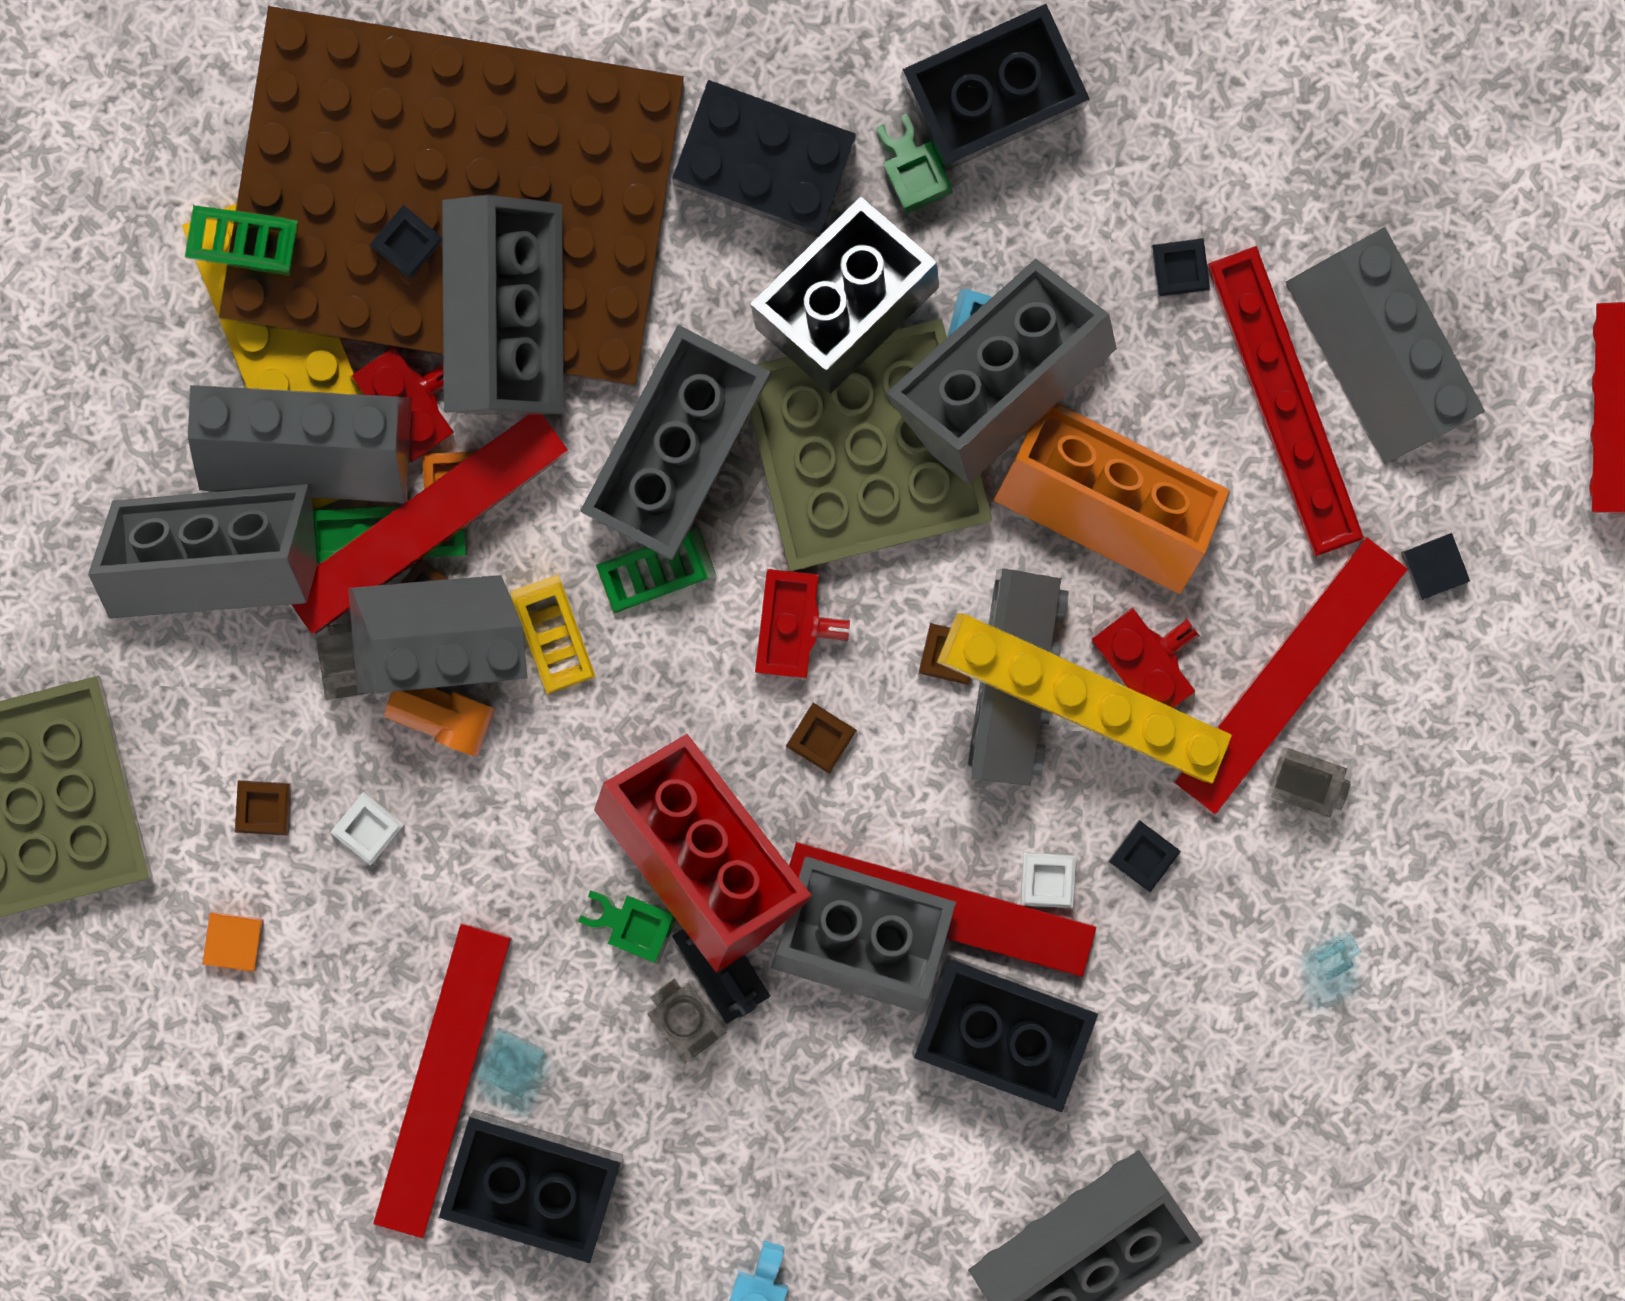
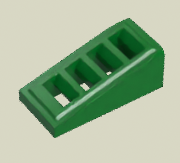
[185,205,299,276]
[596,527,717,614]

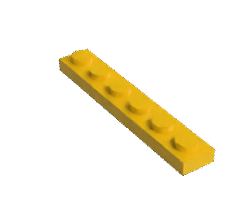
[937,613,1232,783]

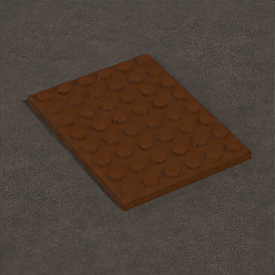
[219,6,684,387]

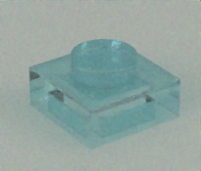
[1300,931,1362,980]
[475,1027,546,1099]

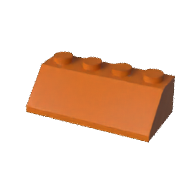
[993,403,1230,594]

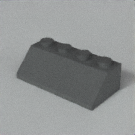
[442,195,564,415]
[1286,227,1486,464]
[886,258,1117,484]
[580,325,772,561]
[188,385,412,503]
[88,484,317,619]
[966,568,1069,786]
[968,1150,1203,1301]

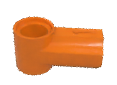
[383,688,496,757]

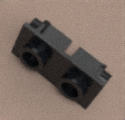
[672,929,771,1024]

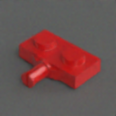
[350,347,454,462]
[755,569,850,679]
[1091,607,1200,708]

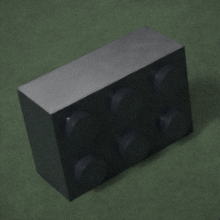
[900,4,1090,172]
[672,80,857,238]
[750,197,939,394]
[911,954,1098,1113]
[438,1110,623,1264]

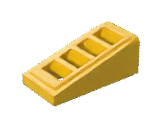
[510,574,596,695]

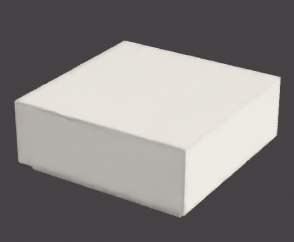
[330,792,405,865]
[1020,852,1076,908]

